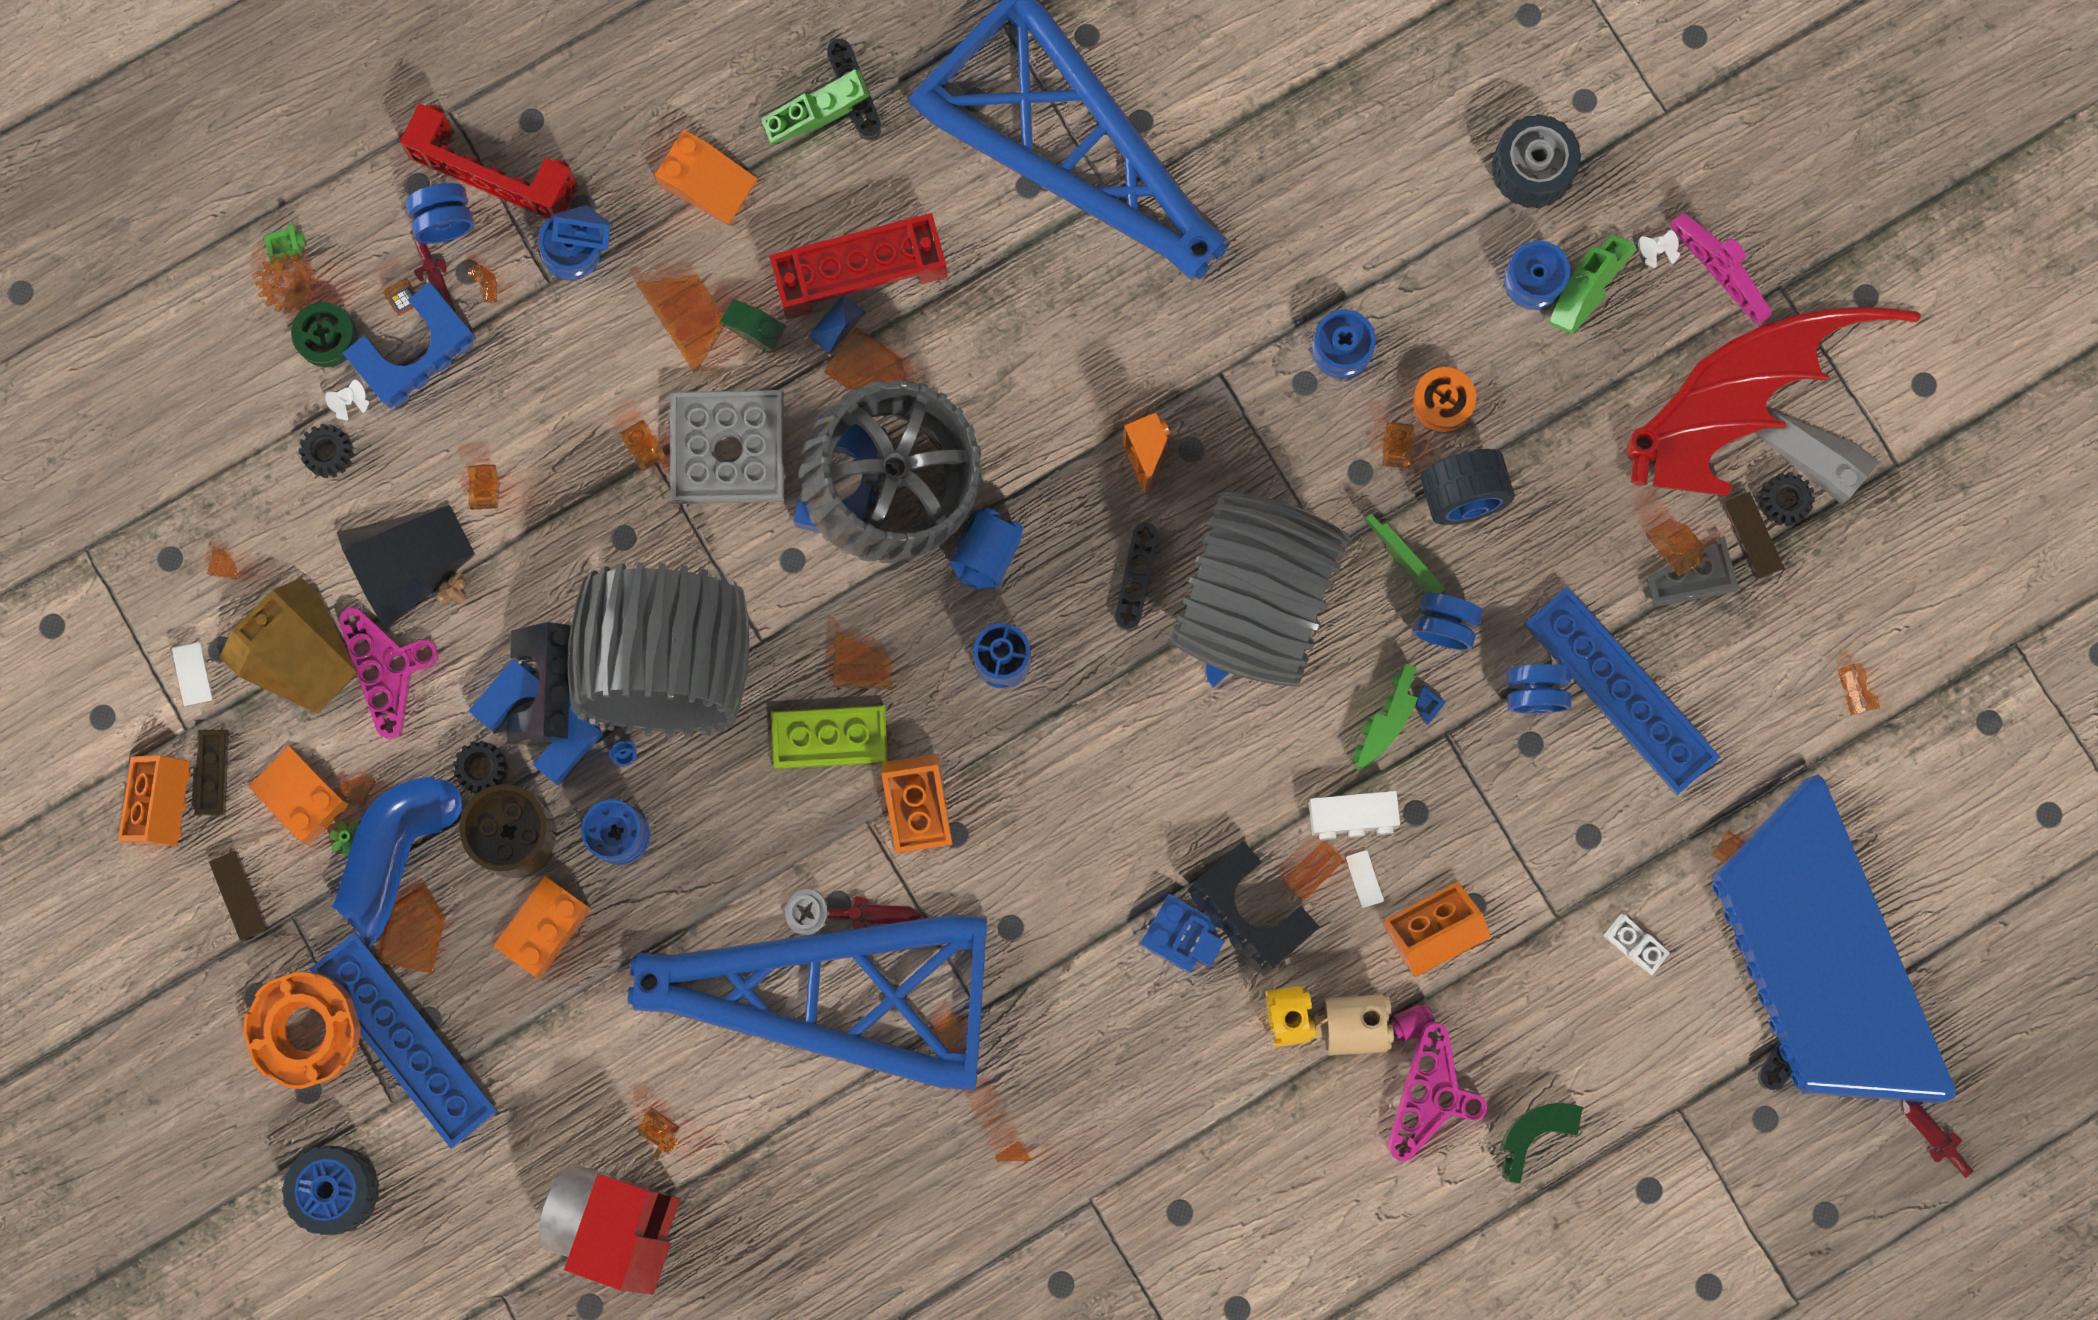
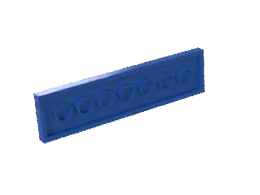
[1524,587,1721,796]
[309,932,498,1149]

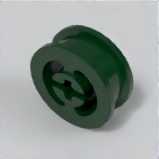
[291,302,358,368]

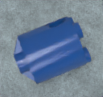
[948,507,1024,589]
[973,623,1031,688]

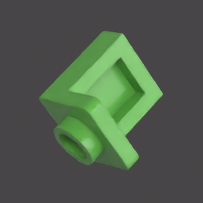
[264,223,307,264]

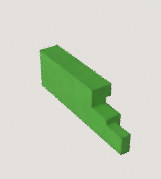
[1365,514,1447,594]

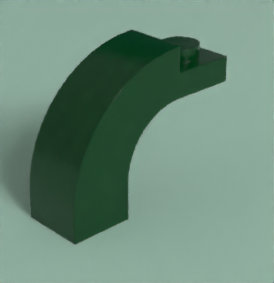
[1499,1103,1583,1184]

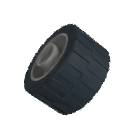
[1492,114,1581,208]

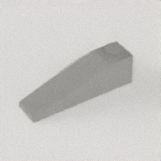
[1755,411,1879,505]

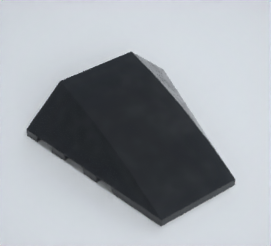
[337,505,476,631]

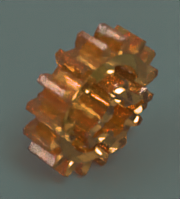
[255,252,319,314]

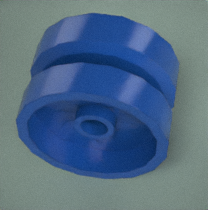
[405,183,475,244]
[538,215,602,281]
[1504,240,1570,310]
[1311,309,1376,379]
[1412,593,1483,651]
[1507,664,1572,714]

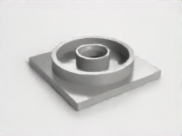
[670,390,784,504]

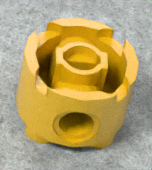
[1266,985,1316,1048]

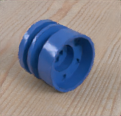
[581,799,651,866]

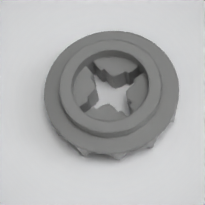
[785,889,830,935]

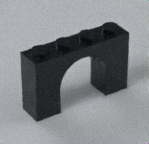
[507,622,571,746]
[1187,841,1320,977]

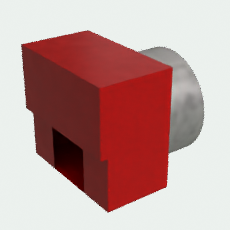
[539,1164,680,1295]

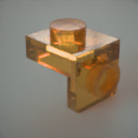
[619,420,666,471]
[1382,422,1414,469]
[467,464,500,510]
[637,1107,680,1160]

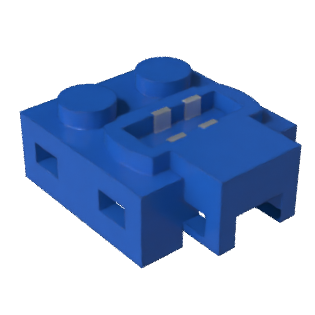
[1140,894,1225,974]

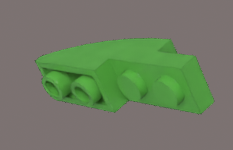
[761,70,870,144]
[1550,235,1636,334]
[1352,663,1418,771]

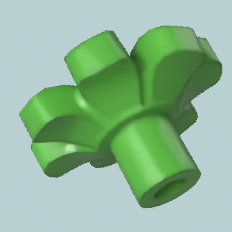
[329,820,359,857]

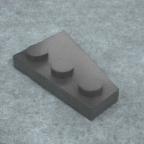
[1647,536,1739,607]

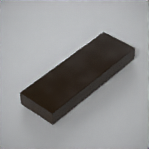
[1722,491,1785,580]
[194,730,229,816]
[209,850,269,941]

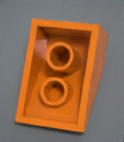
[654,129,758,226]
[248,746,350,846]
[881,753,952,853]

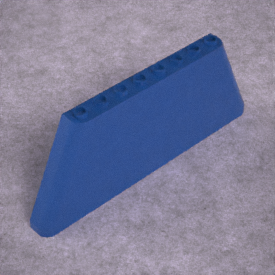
[1712,775,1956,1104]

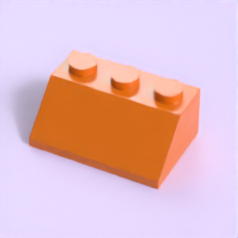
[1123,413,1170,495]
[118,755,191,846]
[493,876,591,979]
[1382,881,1491,977]

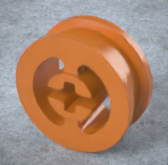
[1413,367,1477,433]

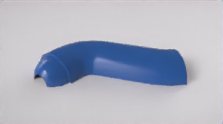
[331,776,462,948]

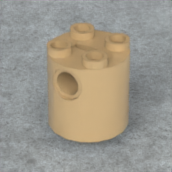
[1313,994,1394,1056]

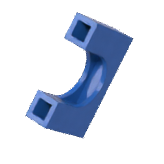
[343,282,477,409]
[793,414,891,533]
[468,659,603,787]

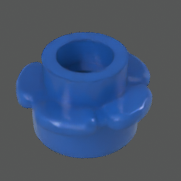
[609,740,637,766]

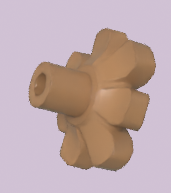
[436,573,467,604]

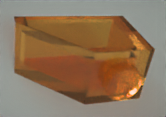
[1646,519,1704,576]

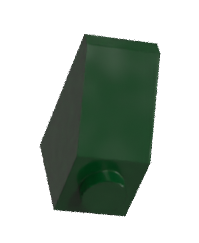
[719,299,786,352]

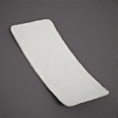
[1346,850,1384,908]

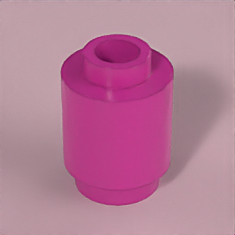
[1390,1004,1435,1042]

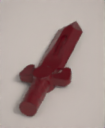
[414,240,456,312]
[827,896,922,929]
[1903,1101,1974,1178]

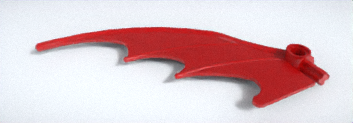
[1627,307,1921,496]

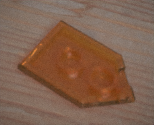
[824,328,906,391]
[377,884,446,974]

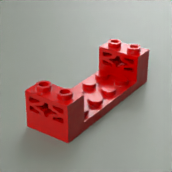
[400,103,578,219]
[769,213,948,320]

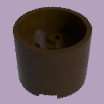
[459,785,557,878]

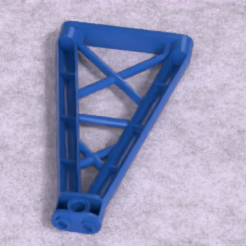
[908,0,1229,280]
[628,915,987,1090]

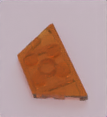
[636,275,725,373]

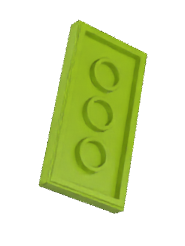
[771,705,888,769]

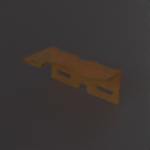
[1838,663,1881,716]

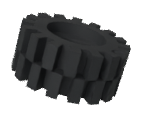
[299,424,354,478]
[1760,472,1815,526]
[453,741,508,794]

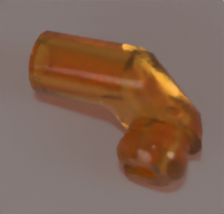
[467,265,497,303]

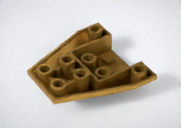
[219,577,358,714]

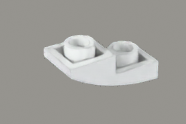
[172,642,213,706]
[1603,914,1670,975]

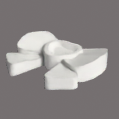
[1638,230,1680,269]
[325,379,369,421]

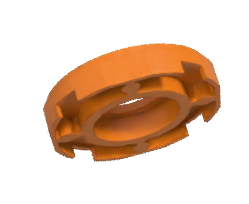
[243,971,360,1089]

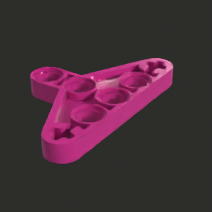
[1671,213,1772,325]
[339,608,439,740]
[1388,1021,1487,1161]

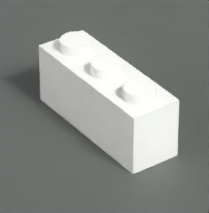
[1309,791,1400,840]

